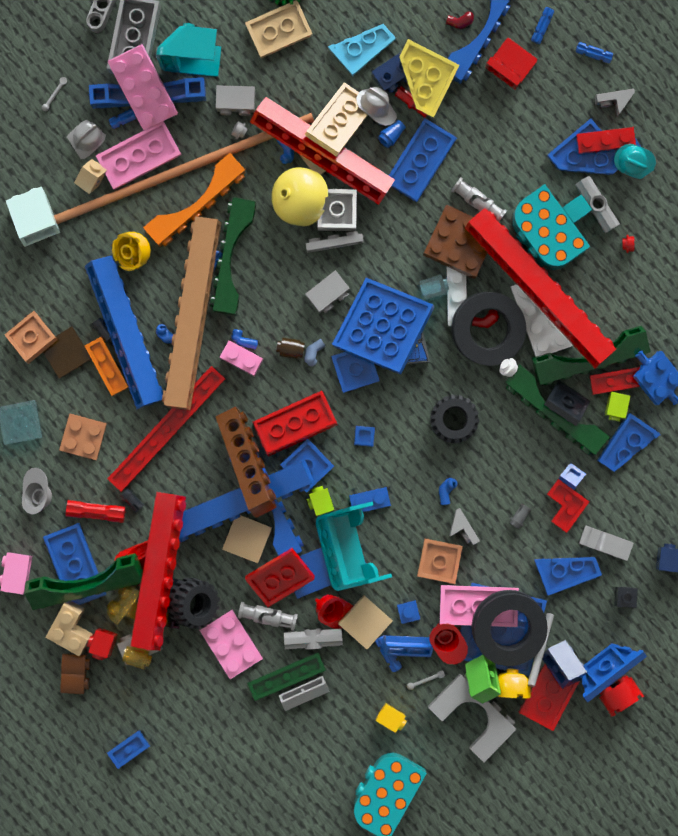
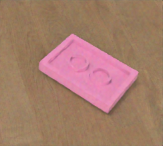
[200,609,263,679]

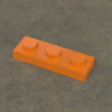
[85,337,129,396]

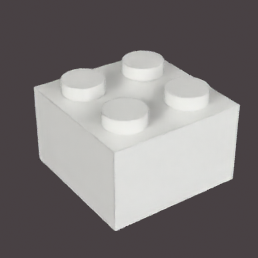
[318,189,357,231]

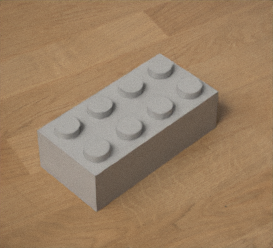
[107,0,161,74]

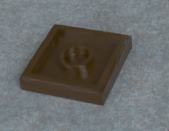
[43,326,92,379]

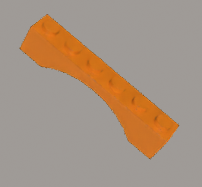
[143,153,246,247]

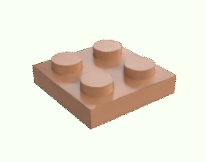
[5,311,58,364]
[60,414,107,460]
[417,539,463,584]

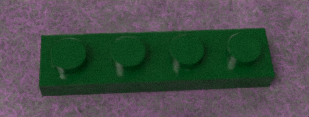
[247,652,326,701]

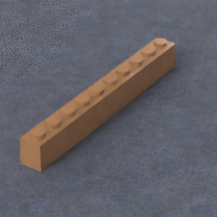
[162,217,222,410]

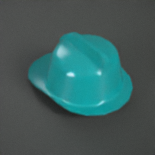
[614,144,656,179]

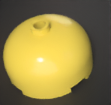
[271,167,328,226]

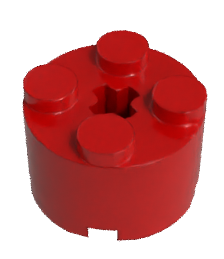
[599,675,644,717]

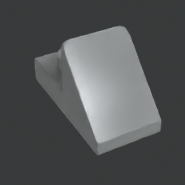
[594,89,635,117]
[449,508,480,545]

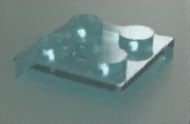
[0,400,43,445]

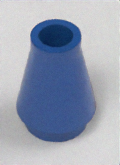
[378,120,406,148]

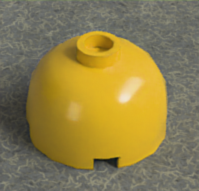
[112,232,151,271]
[497,669,531,698]

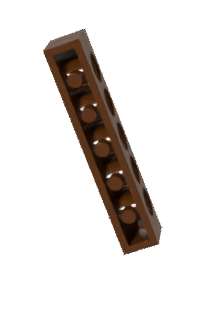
[215,406,277,518]

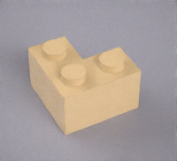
[45,601,93,656]

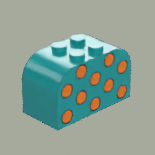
[512,184,590,270]
[354,753,427,836]

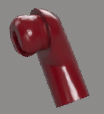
[446,12,474,29]

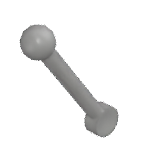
[42,77,67,111]
[407,670,445,690]

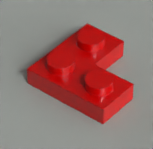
[546,479,589,533]

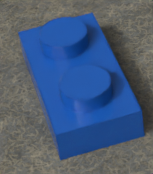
[349,487,391,512]
[107,730,150,769]

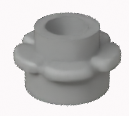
[231,121,247,139]

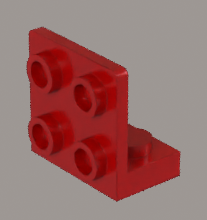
[485,38,537,90]

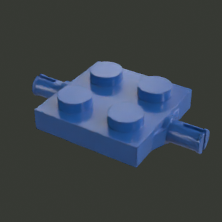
[633,351,678,405]

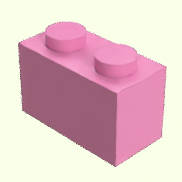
[220,341,263,377]
[0,552,32,595]

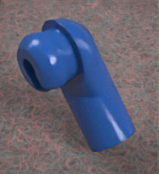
[277,140,294,164]
[156,324,176,344]
[231,329,258,349]
[439,478,457,505]

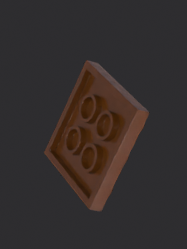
[423,205,487,279]

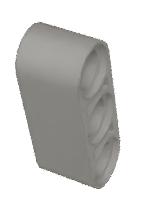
[86,0,116,33]

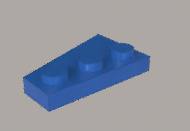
[597,413,661,472]
[534,557,602,595]

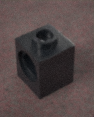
[614,587,638,608]

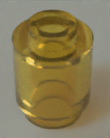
[122,646,152,670]

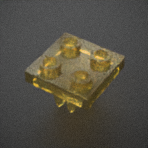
[106,585,139,625]

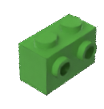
[465,655,501,704]

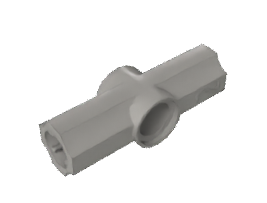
[575,176,620,233]
[284,628,343,649]

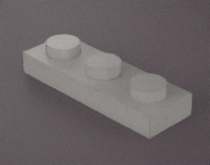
[306,231,364,253]

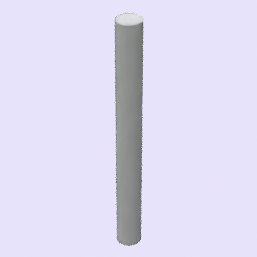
[527,613,554,687]

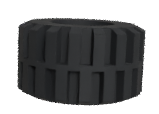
[430,395,479,444]
[167,577,220,629]

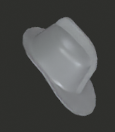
[356,87,397,126]
[67,120,106,159]
[22,468,52,514]

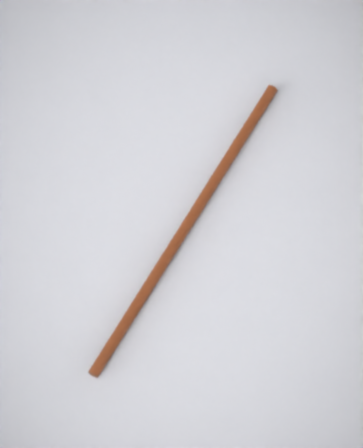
[54,113,314,224]

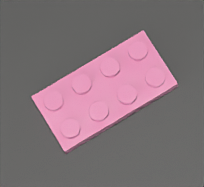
[108,44,178,130]
[96,121,181,190]
[440,585,519,627]

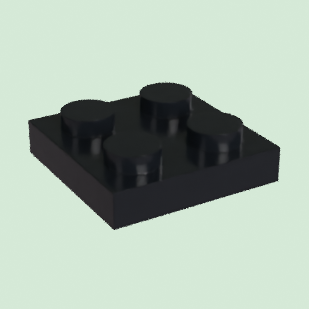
[544,380,591,426]

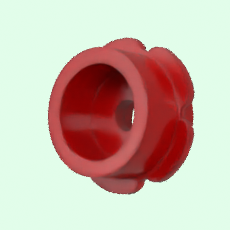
[622,235,634,254]

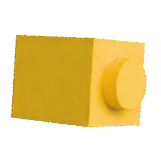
[376,703,407,733]

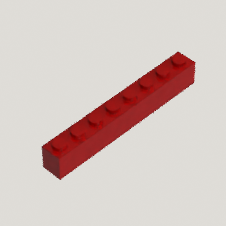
[250,97,395,205]
[131,492,186,651]

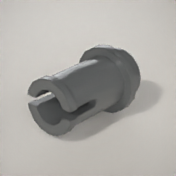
[510,503,531,529]

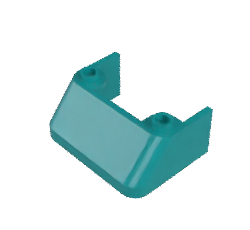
[156,23,221,77]
[316,502,392,591]

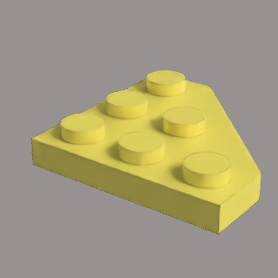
[399,39,459,117]

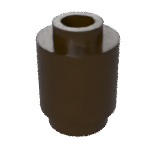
[276,337,305,359]

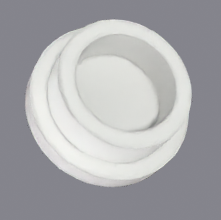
[499,358,518,377]

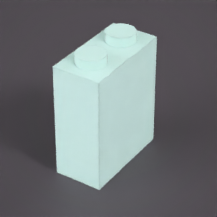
[6,187,60,247]

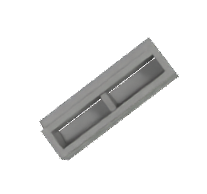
[279,676,330,711]

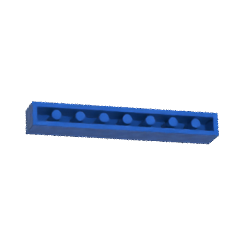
[85,255,163,409]
[179,460,314,542]

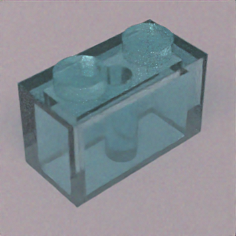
[418,275,449,302]

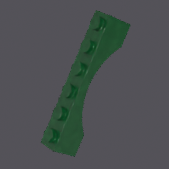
[210,197,256,316]
[531,326,651,385]
[504,364,609,456]
[24,553,143,610]

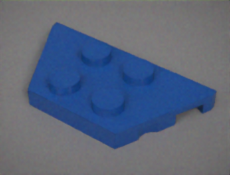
[582,644,647,702]

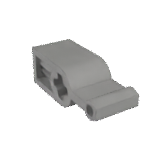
[579,525,634,561]

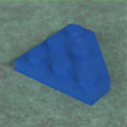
[547,119,618,175]

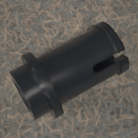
[92,317,111,343]
[120,489,144,513]

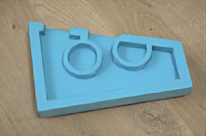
[328,24,396,76]

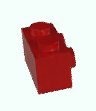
[87,628,118,660]

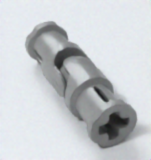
[451,177,507,222]
[238,602,298,631]

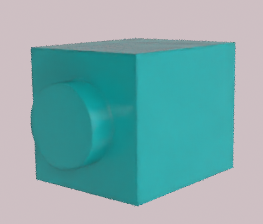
[563,194,592,224]

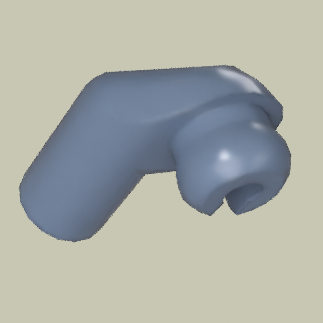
[304,339,326,366]

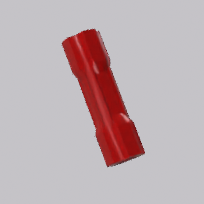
[66,500,126,523]

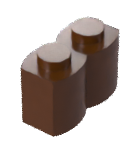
[60,653,91,694]

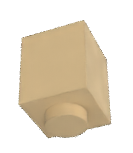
[74,159,107,194]

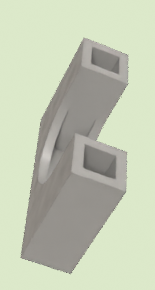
[428,674,516,762]

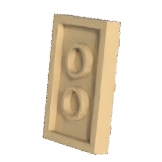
[245,0,313,58]

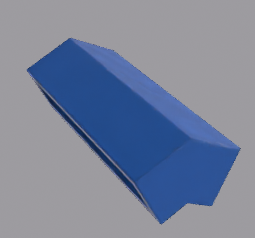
[382,635,433,657]

